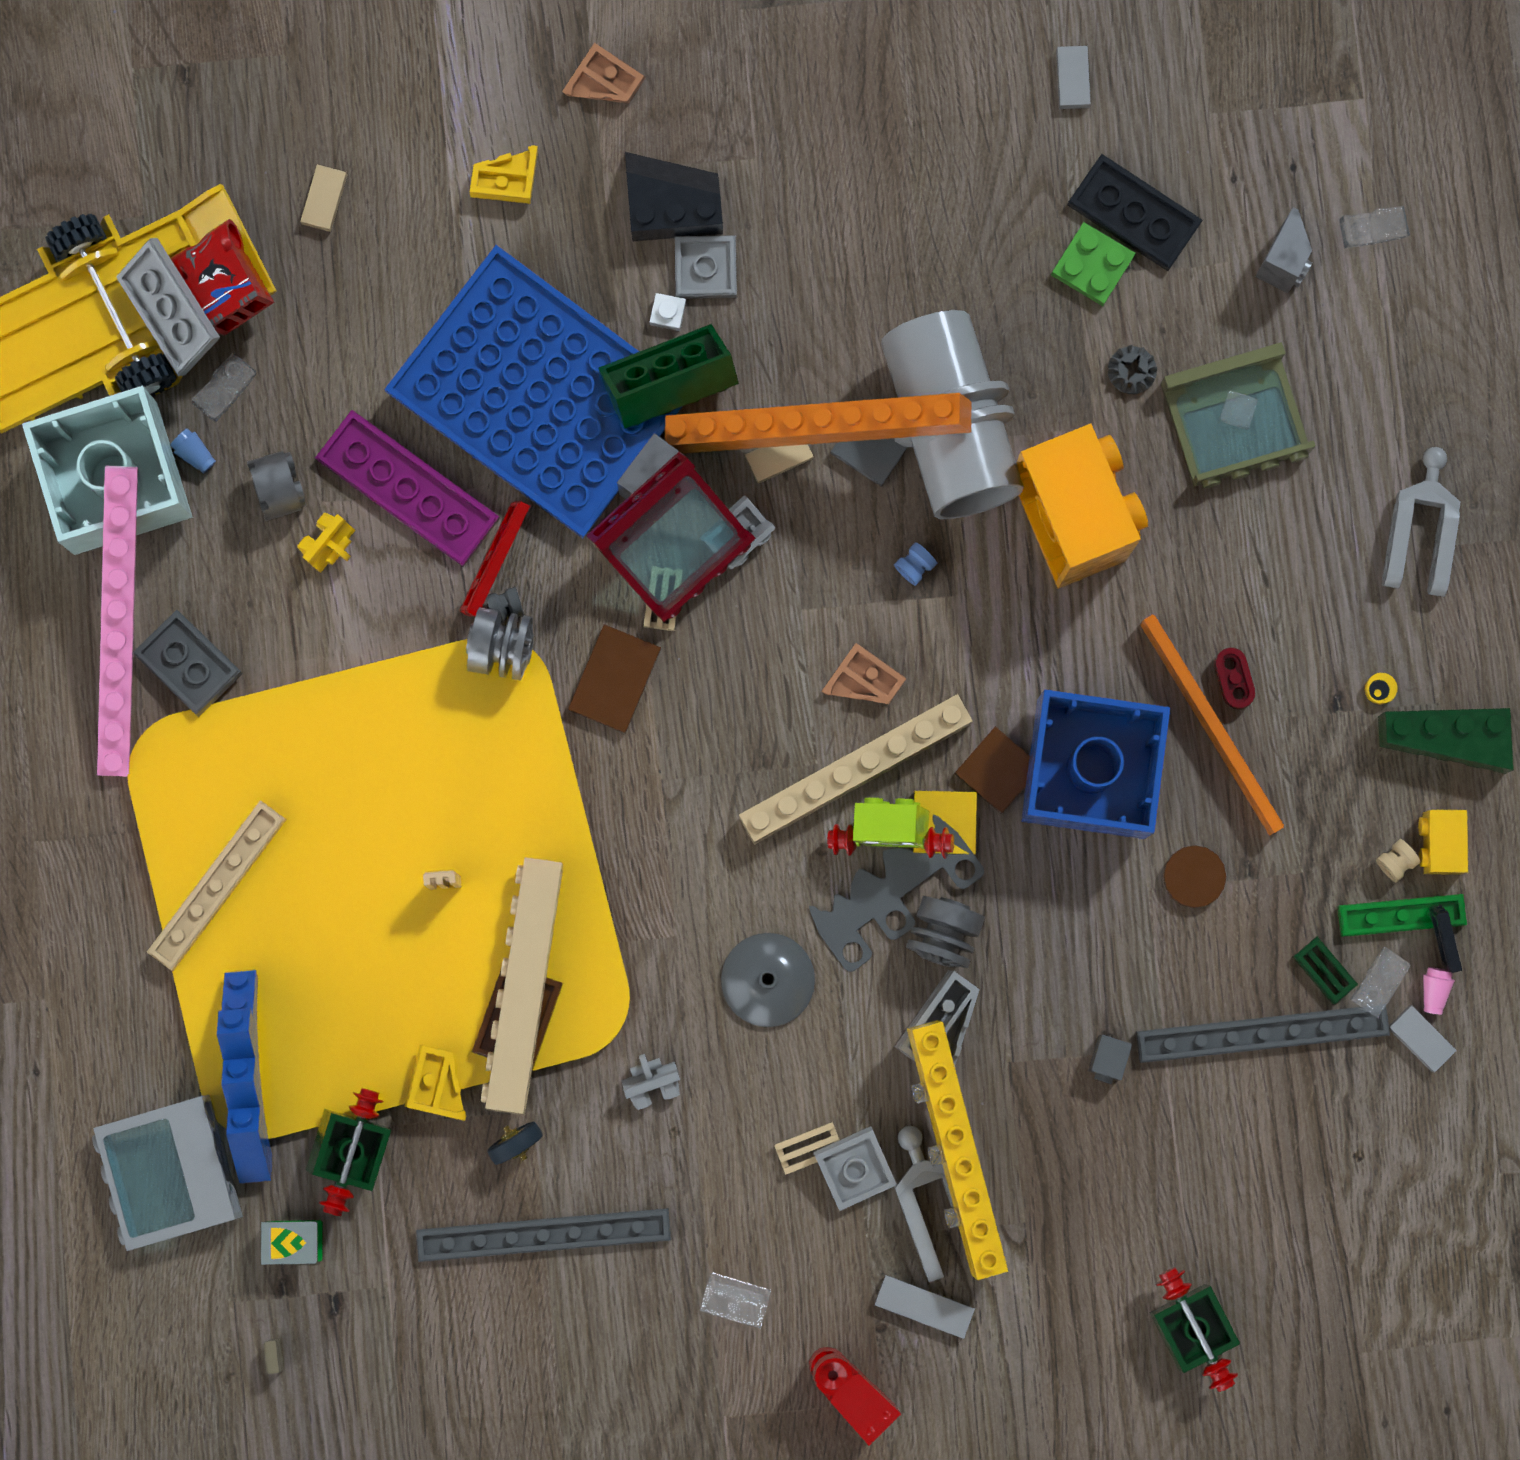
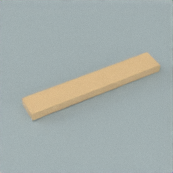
[147,800,287,971]

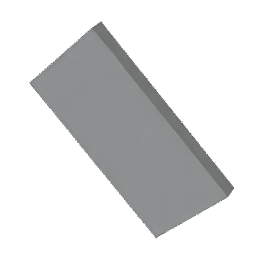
[116,238,220,376]

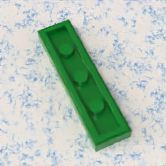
[1337,894,1467,937]

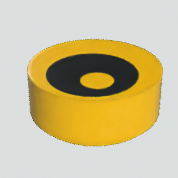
[1364,673,1398,705]

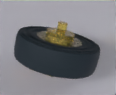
[487,1121,543,1165]

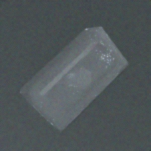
[700,1273,771,1328]

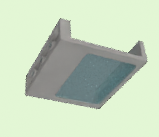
[92,1095,243,1251]

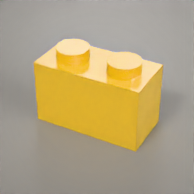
[1418,810,1468,875]

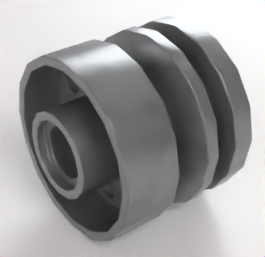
[466,607,534,681]
[906,896,985,968]

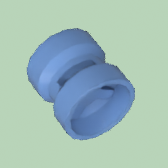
[894,542,937,586]

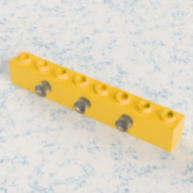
[907,1020,1008,1280]

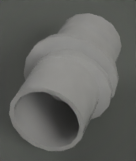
[881,310,1024,519]

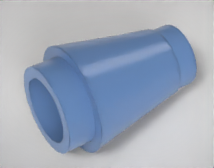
[170,428,216,474]

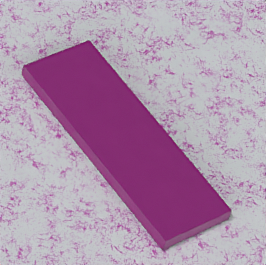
[315,410,500,567]

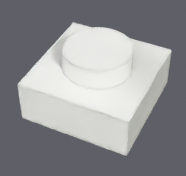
[650,293,686,331]

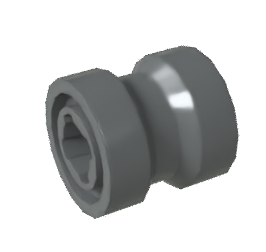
[486,587,524,623]

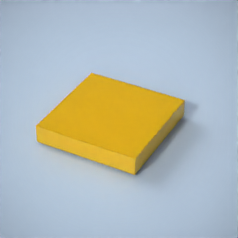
[913,791,977,855]

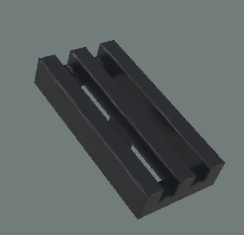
[1429,904,1462,973]

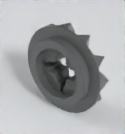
[1108,345,1157,394]

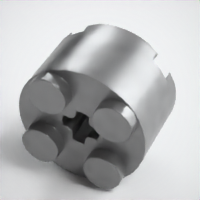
[247,451,306,521]

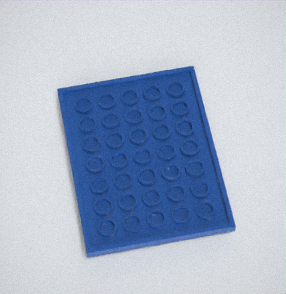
[384,245,683,539]

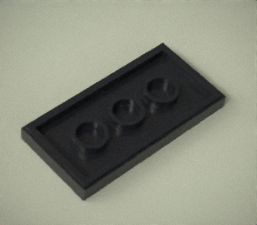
[1067,154,1203,271]

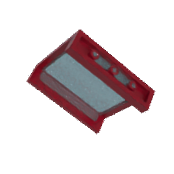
[586,452,756,622]

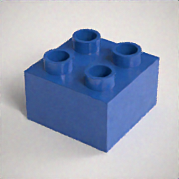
[1021,689,1170,839]

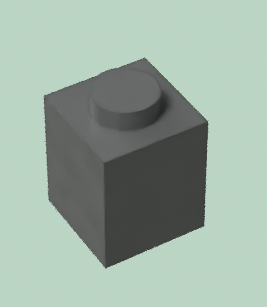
[1088,1035,1132,1085]

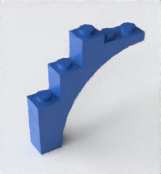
[217,970,272,1183]

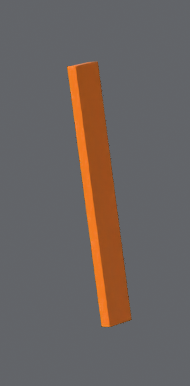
[1140,614,1284,836]

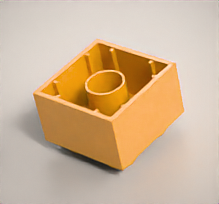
[1016,423,1148,589]

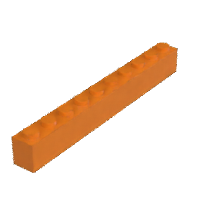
[665,393,972,454]

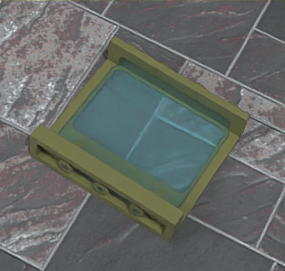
[1161,342,1316,489]

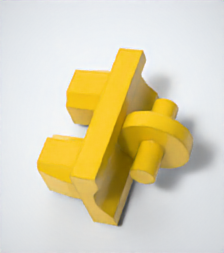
[297,513,355,573]

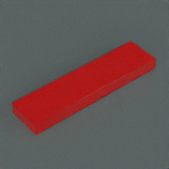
[460,501,530,617]

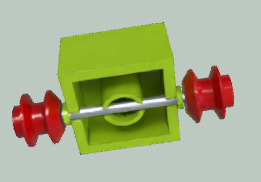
[827,798,954,859]

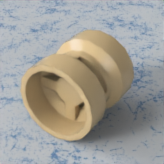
[1376,839,1421,883]

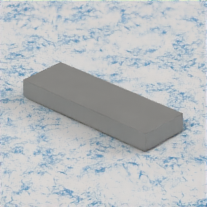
[874,1275,975,1339]

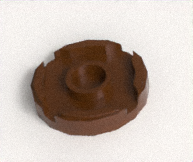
[1163,845,1226,908]

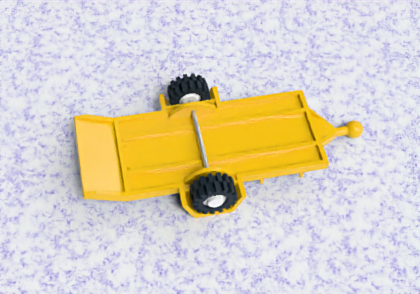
[0,184,277,434]

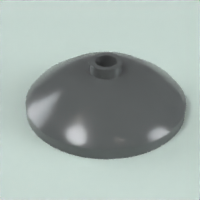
[721,933,815,1027]

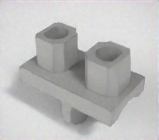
[621,1053,680,1110]

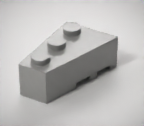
[894,970,980,1066]

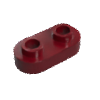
[1214,647,1255,709]

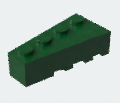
[1378,708,1514,774]

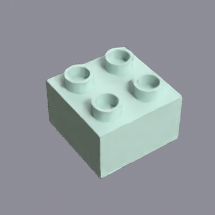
[22,386,193,555]

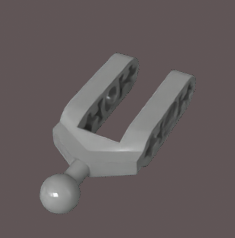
[1382,447,1461,597]
[895,1125,959,1283]

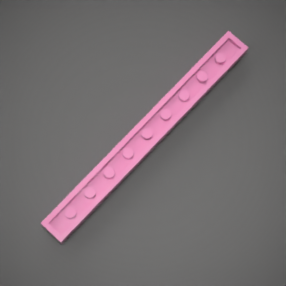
[97,466,138,777]

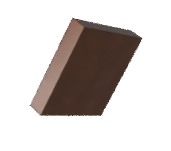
[954,726,1030,814]

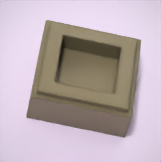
[264,1338,284,1374]

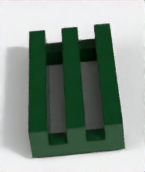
[1292,936,1358,1005]

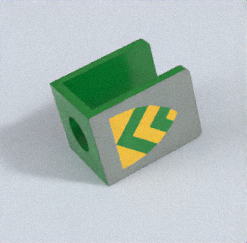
[261,1220,323,1265]

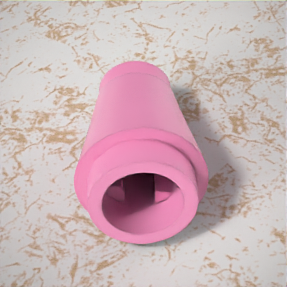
[1423,967,1455,1015]

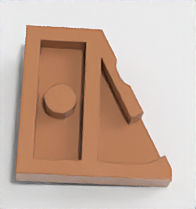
[562,43,646,104]
[821,643,907,704]

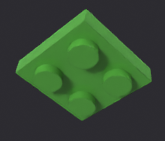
[1051,222,1136,306]

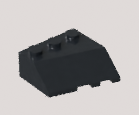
[625,152,723,241]

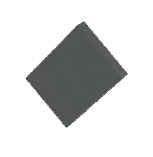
[133,610,243,717]

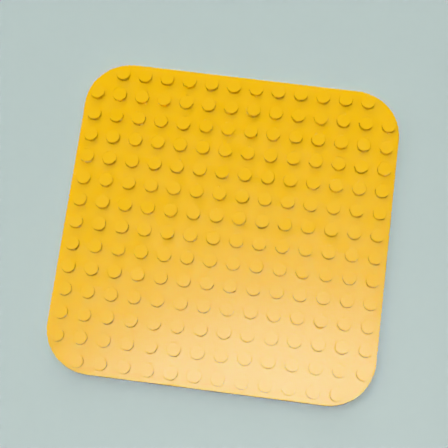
[127,639,630,1139]

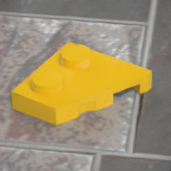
[469,145,538,204]
[405,1045,466,1121]

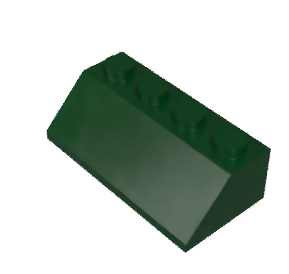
[598,324,739,428]

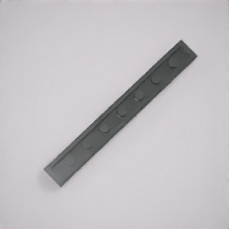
[1136,1004,1390,1063]
[416,1208,671,1262]

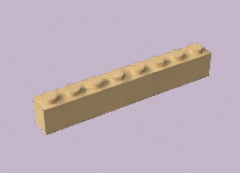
[739,694,973,845]
[481,857,563,1116]

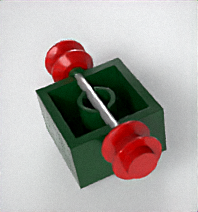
[306,1088,391,1216]
[1149,1267,1240,1392]

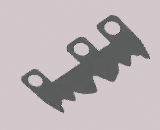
[809,814,984,972]

